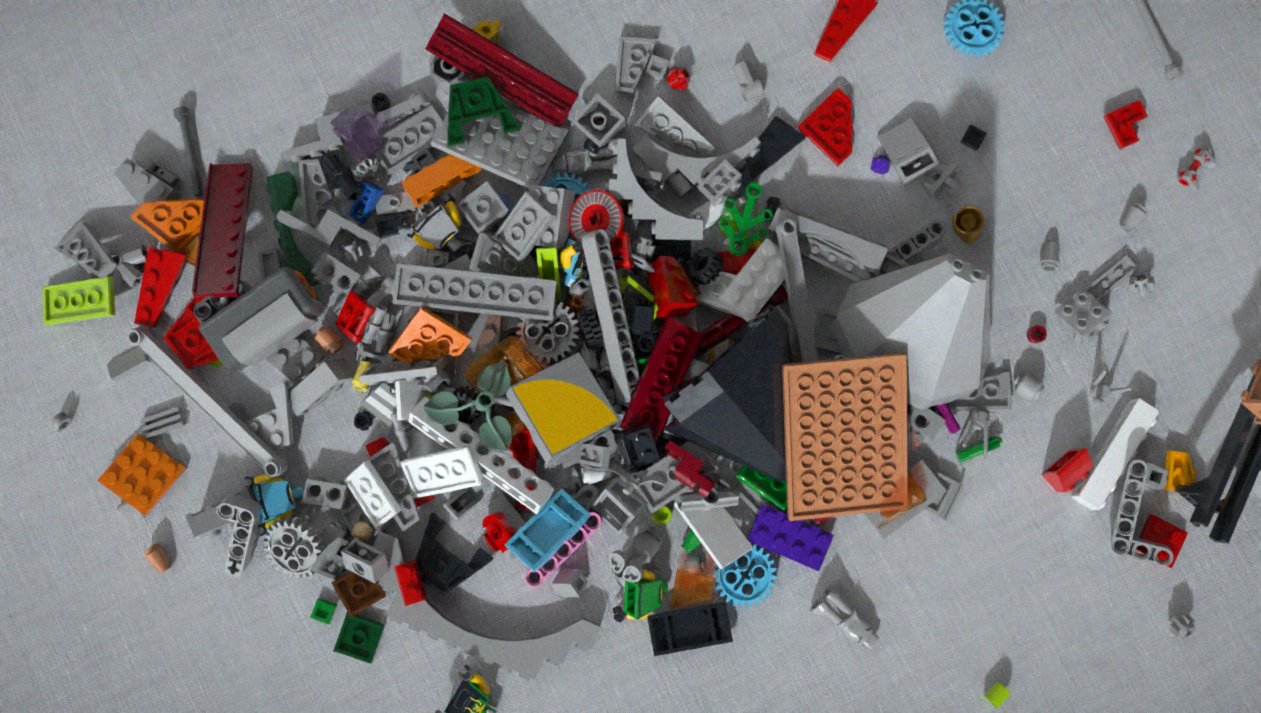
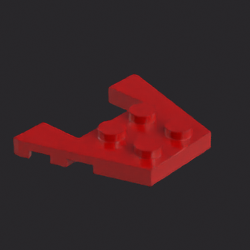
[163,296,219,370]

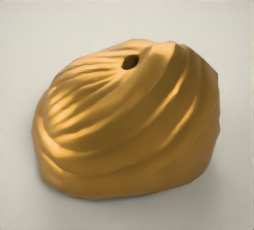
[952,206,985,244]

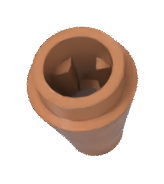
[143,543,171,574]

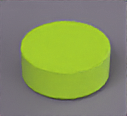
[652,505,672,524]

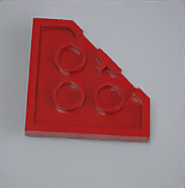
[798,88,853,167]

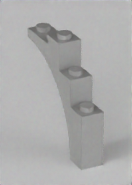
[632,135,761,188]
[605,138,703,240]

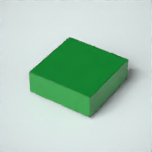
[310,598,337,625]

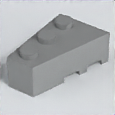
[115,158,181,205]
[185,488,257,538]

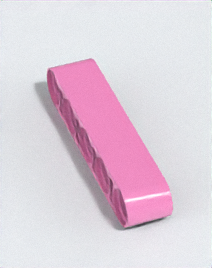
[525,512,602,587]

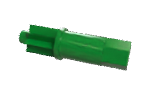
[956,436,1003,463]

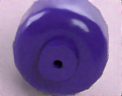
[870,155,891,174]

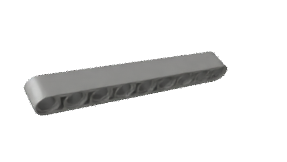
[582,229,640,406]

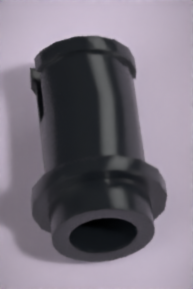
[764,197,781,222]

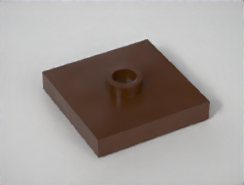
[331,571,387,618]

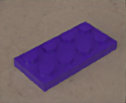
[747,503,834,571]

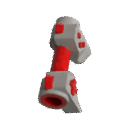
[1178,146,1216,190]

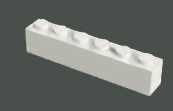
[1071,398,1159,510]

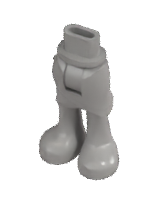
[555,137,618,175]
[608,527,664,582]
[810,582,879,649]

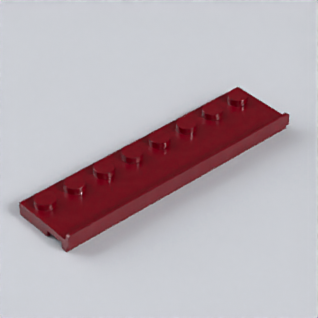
[425,13,579,128]
[192,163,253,298]

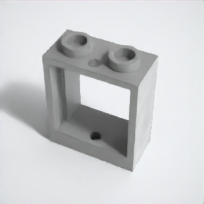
[592,476,647,535]

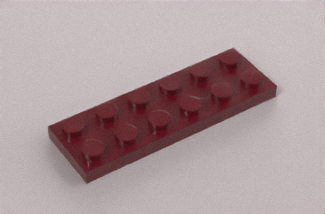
[619,317,703,444]

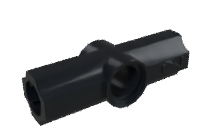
[321,153,363,203]

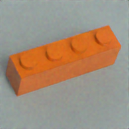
[401,154,482,208]

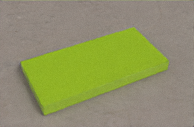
[42,276,115,325]

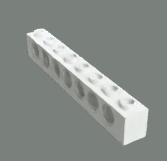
[409,397,554,514]

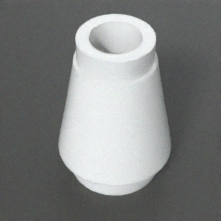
[581,467,611,485]

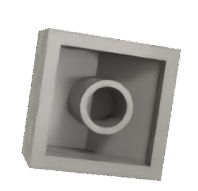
[572,94,626,147]

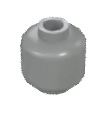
[1014,372,1045,401]

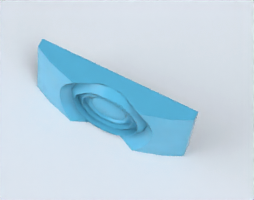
[505,488,590,572]

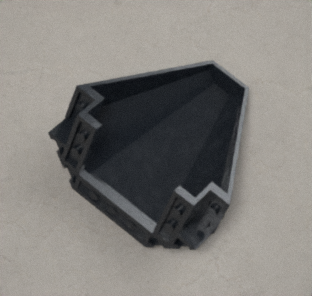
[662,304,793,482]

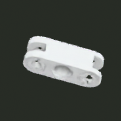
[689,189,746,230]

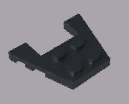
[415,512,494,596]

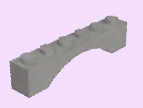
[769,208,888,275]

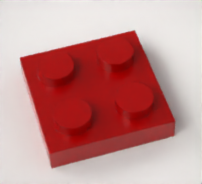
[1135,514,1188,568]

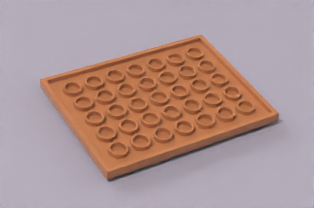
[782,353,908,521]

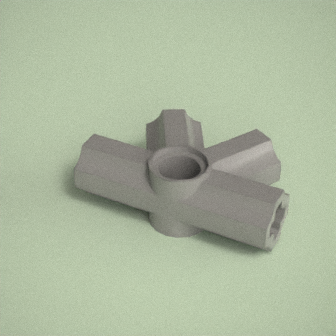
[86,245,148,292]

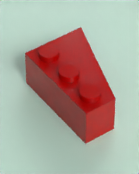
[647,256,698,317]

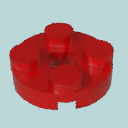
[482,511,517,553]

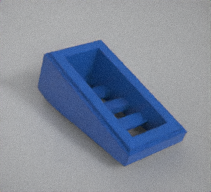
[349,181,384,224]

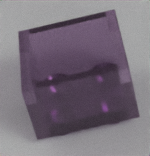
[330,108,385,160]

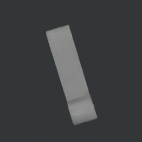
[217,494,261,577]

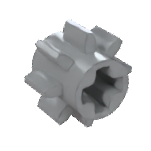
[631,236,656,259]
[339,240,364,264]
[1129,272,1156,296]
[1169,613,1196,638]

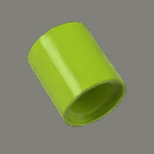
[984,681,1011,709]

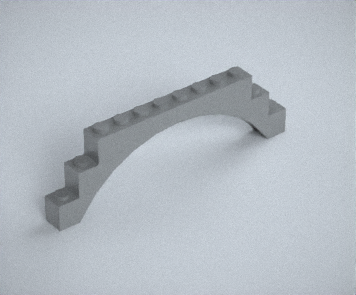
[373,531,601,680]

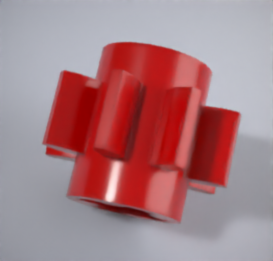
[667,66,691,90]

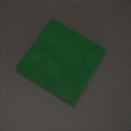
[333,612,386,664]

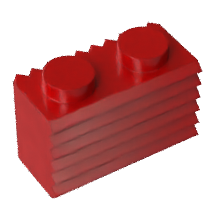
[394,560,428,606]

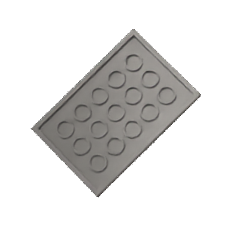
[431,102,569,188]

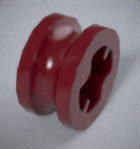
[1027,325,1047,344]

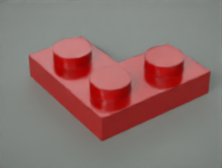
[1103,100,1148,150]

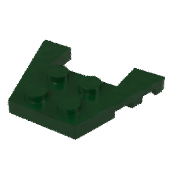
[447,77,521,147]

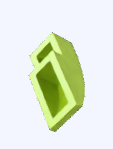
[536,247,562,301]

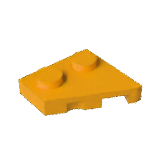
[1164,451,1197,491]

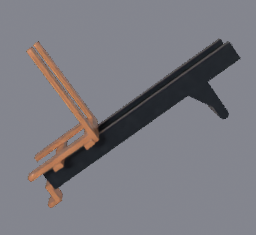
[1175,359,1261,544]

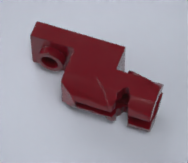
[665,441,716,498]

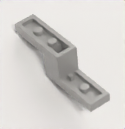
[284,103,376,164]
[277,210,380,249]
[536,443,611,468]

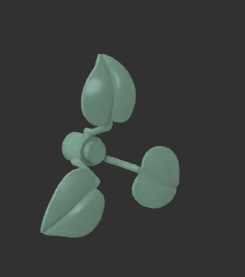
[423,362,512,451]

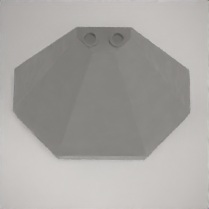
[830,253,991,410]

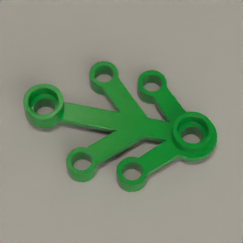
[718,183,773,256]

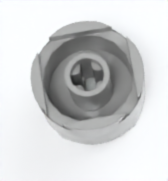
[429,54,470,90]

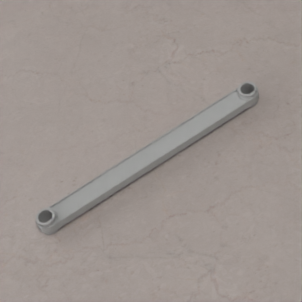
[776,219,819,363]
[127,326,287,477]

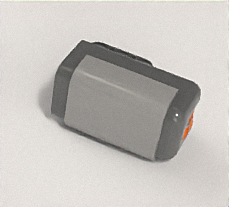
[194,267,324,371]

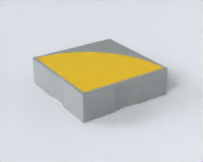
[506,353,620,464]

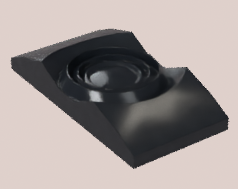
[647,601,733,656]

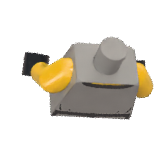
[407,194,463,253]

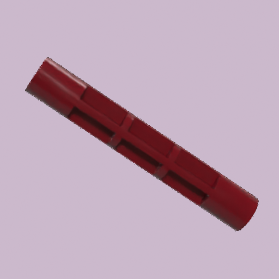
[694,284,788,356]

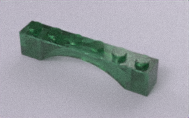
[266,171,319,287]

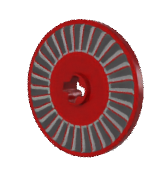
[569,190,624,245]

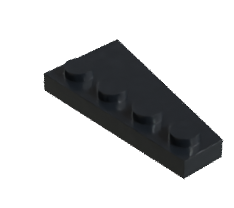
[736,116,806,187]

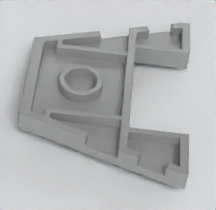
[228,382,294,452]

